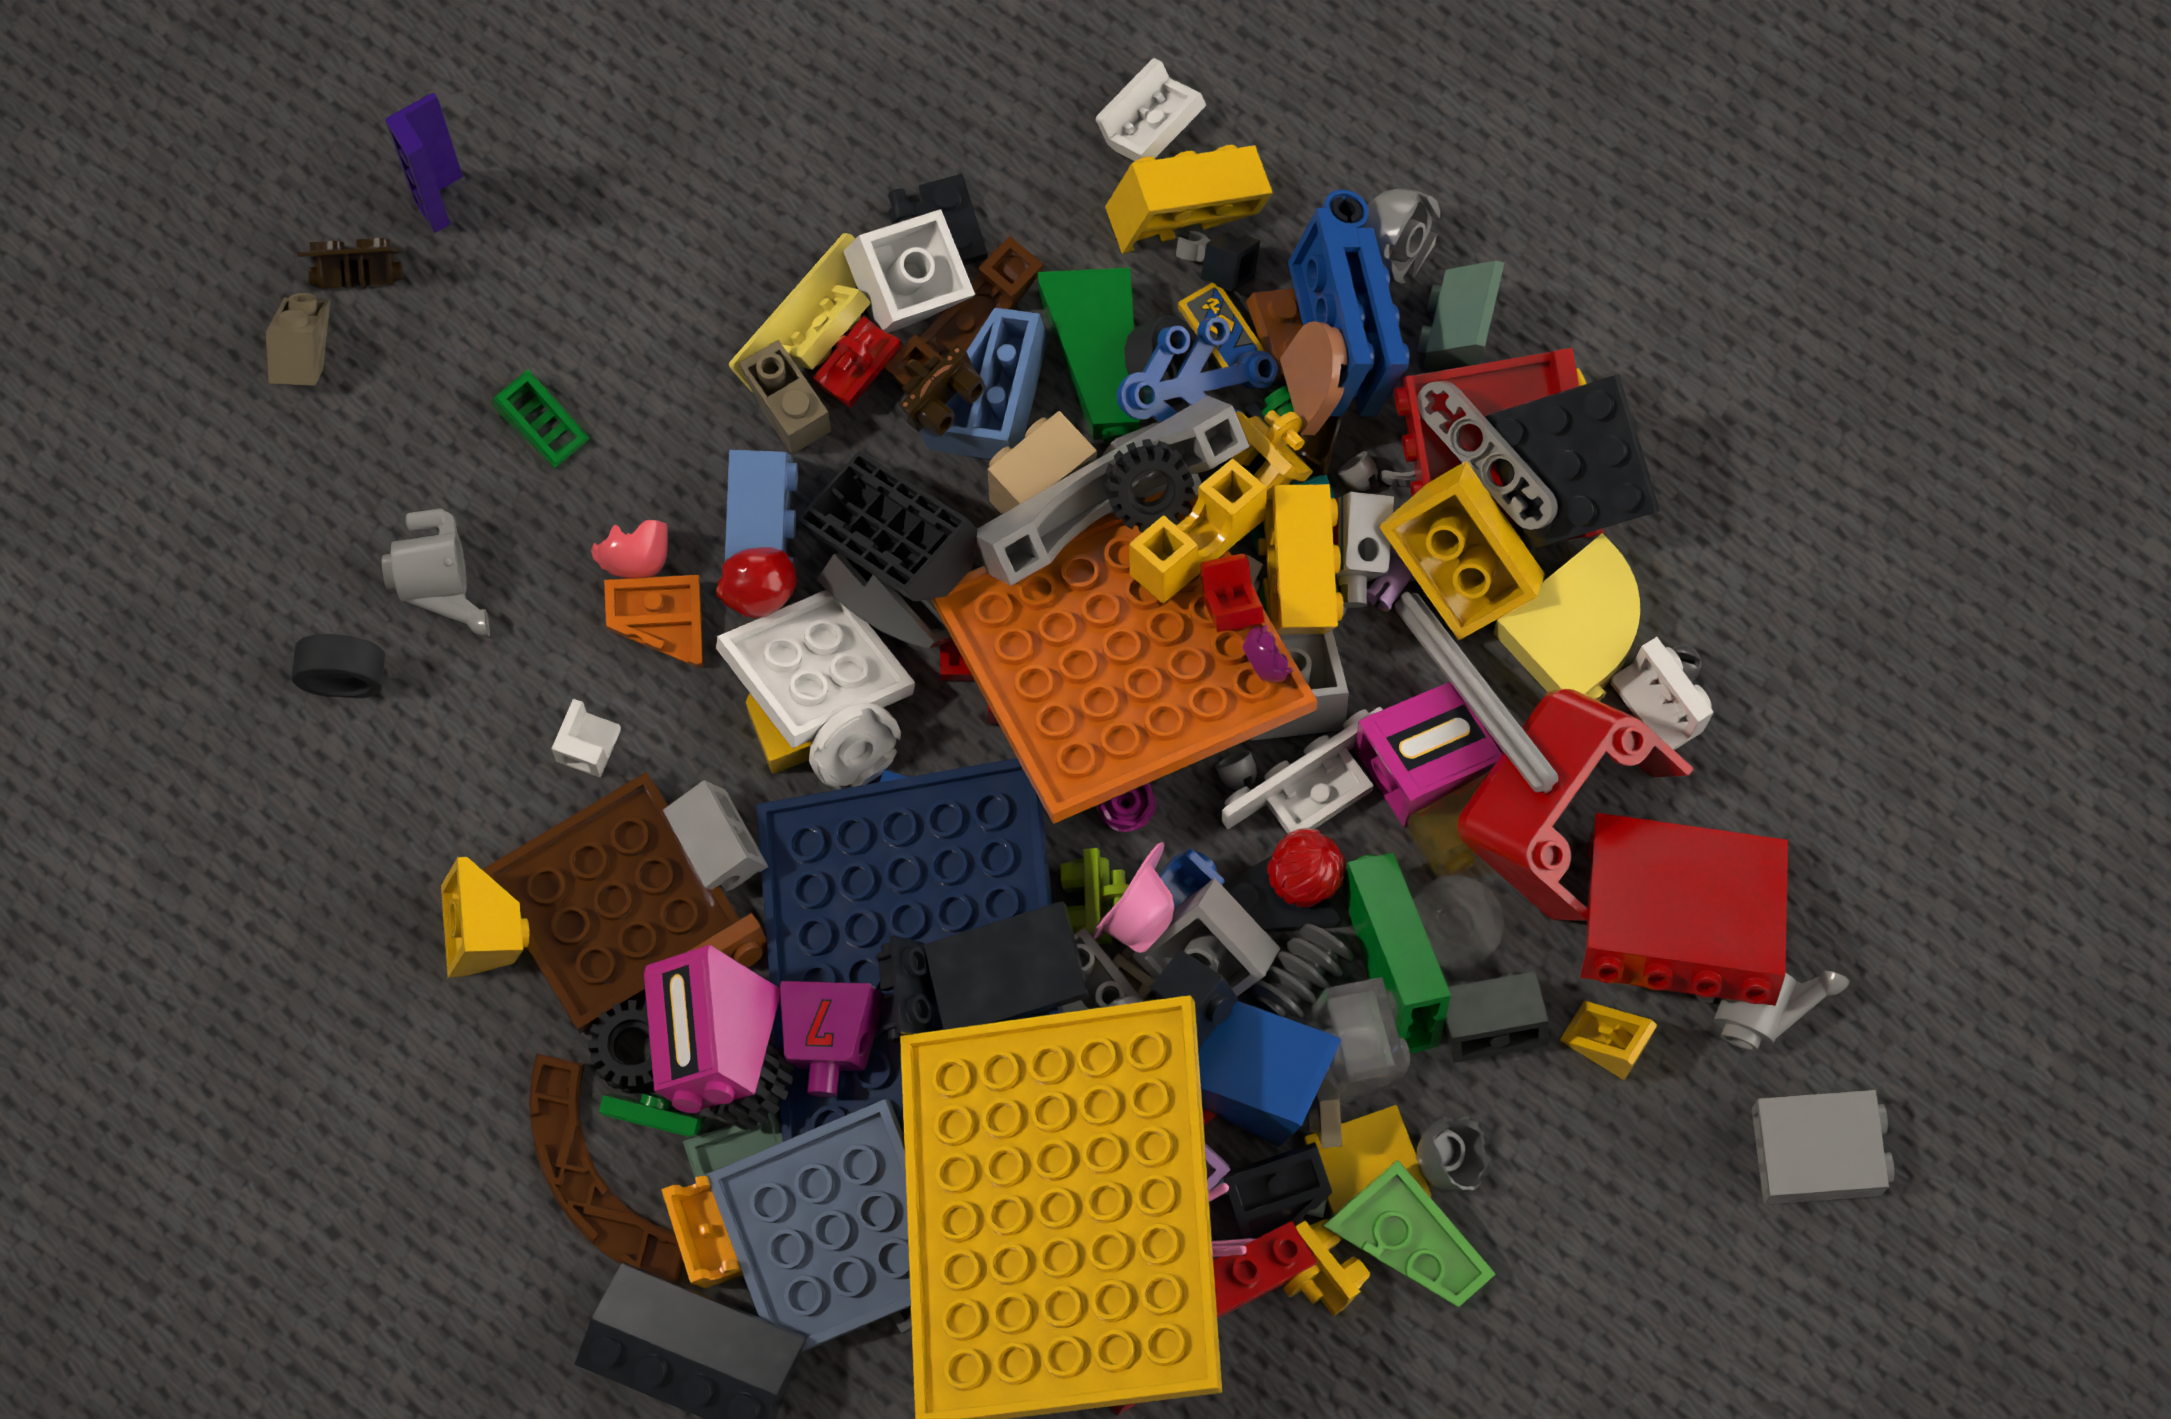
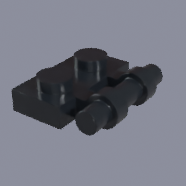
[888,174,988,265]

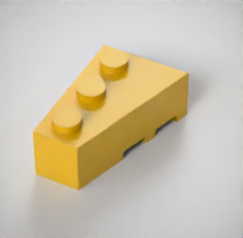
[1105,145,1273,254]
[1257,484,1344,635]

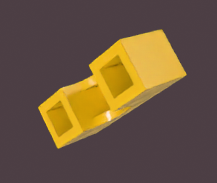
[1129,458,1267,604]

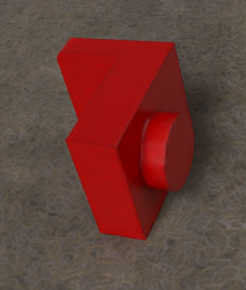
[1200,553,1265,633]

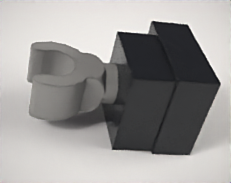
[1176,231,1261,292]

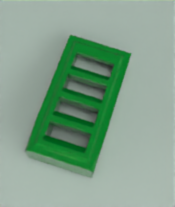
[491,369,590,469]

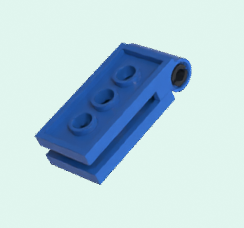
[1288,190,1409,416]

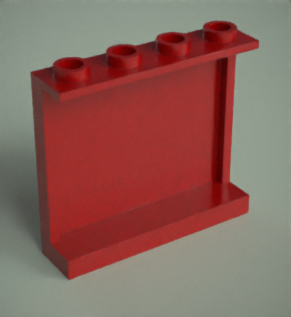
[1394,348,1604,541]
[1580,812,1788,1006]

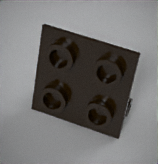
[297,238,403,290]

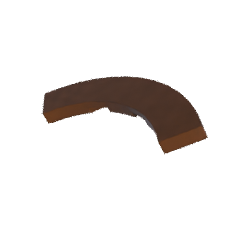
[529,1053,684,1284]

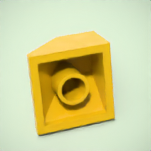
[441,857,529,978]

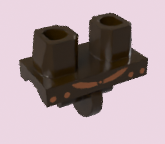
[899,345,986,436]

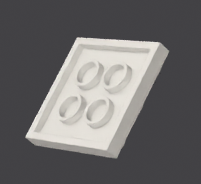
[716,590,915,748]

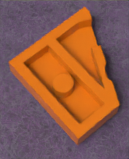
[604,575,704,667]

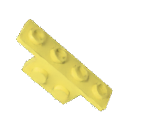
[729,233,871,393]

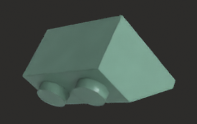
[1417,261,1504,372]

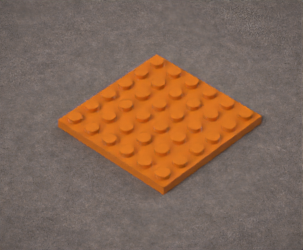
[931,490,1317,824]

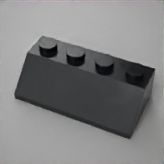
[574,1262,807,1419]

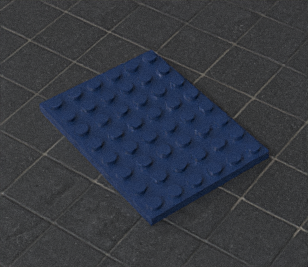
[756,758,1063,1142]

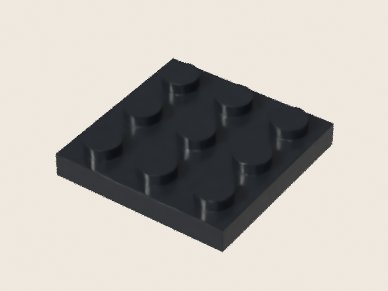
[1484,374,1660,550]

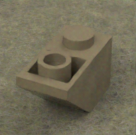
[266,293,330,385]
[739,340,831,455]

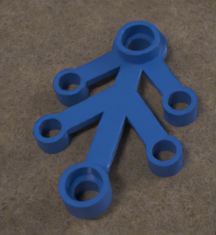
[1117,317,1278,423]

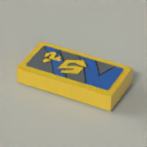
[1178,283,1263,369]

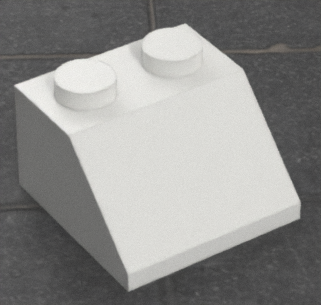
[843,209,975,333]

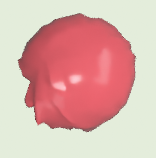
[591,520,668,579]

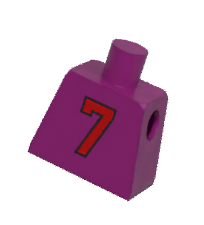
[780,981,885,1097]

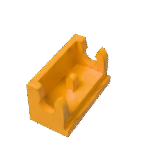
[661,1176,743,1289]

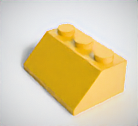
[1379,461,1545,640]

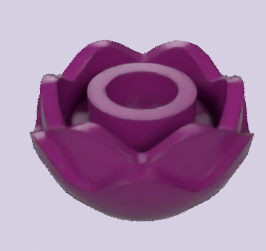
[1242,625,1293,683]
[1096,783,1156,832]

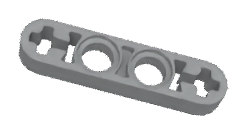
[1417,381,1558,530]

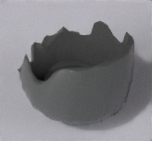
[1416,1116,1492,1191]

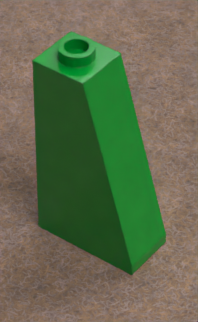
[1038,267,1140,445]
[1342,852,1451,1058]

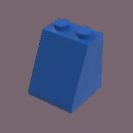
[1199,1001,1342,1147]

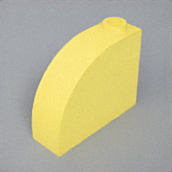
[1493,533,1640,701]

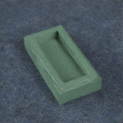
[683,1112,783,1178]

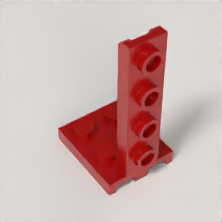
[1111,1221,1318,1416]

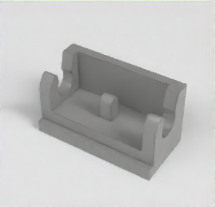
[663,780,768,892]

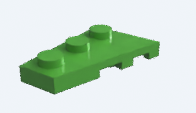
[1321,1160,1496,1307]

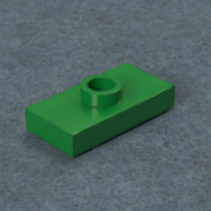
[599,1093,706,1137]

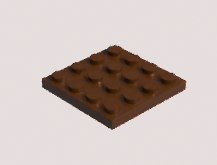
[482,772,740,1034]

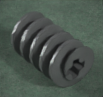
[1249,924,1354,1019]

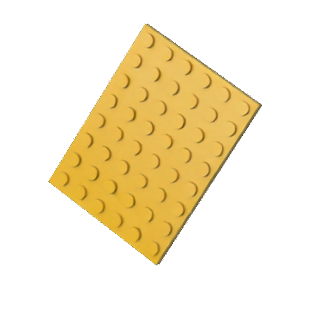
[900,995,1222,1419]

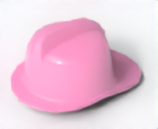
[1092,842,1175,953]

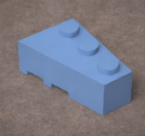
[920,308,1049,460]

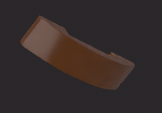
[884,236,1044,386]

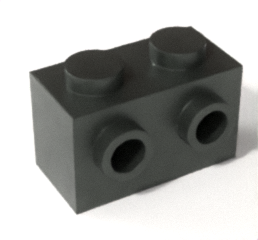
[1444,971,1549,1063]

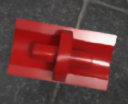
[813,316,902,408]

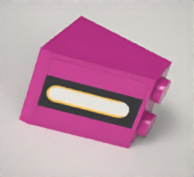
[1353,682,1504,828]
[644,945,780,1113]

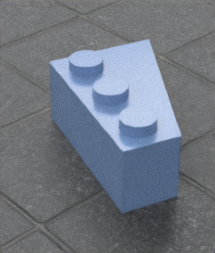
[725,450,798,565]

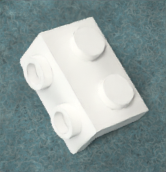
[1096,58,1206,161]
[1610,637,1714,750]

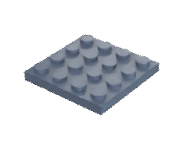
[706,1099,911,1352]

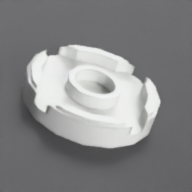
[809,703,901,790]

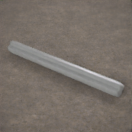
[1395,592,1558,793]

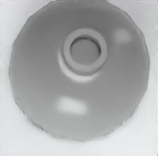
[1363,188,1440,284]

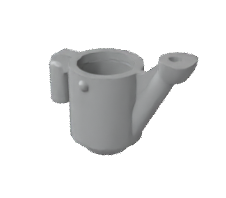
[382,508,490,637]
[1695,971,1850,1051]

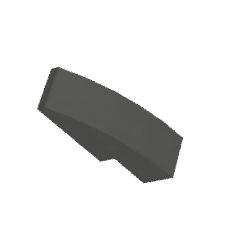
[817,552,953,649]

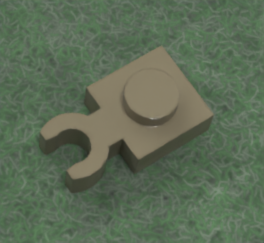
[1306,1080,1342,1148]

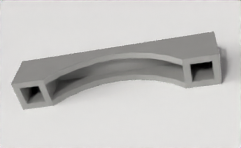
[975,396,1250,586]

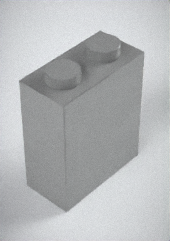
[1751,1090,1894,1205]

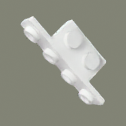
[1222,707,1383,833]

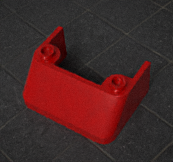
[1457,689,1694,921]

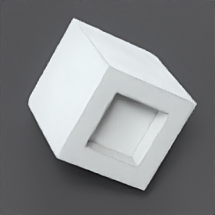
[551,699,621,778]

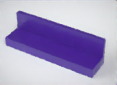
[385,93,463,233]

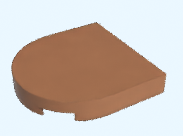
[1280,321,1348,435]

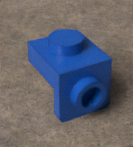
[1159,849,1225,910]

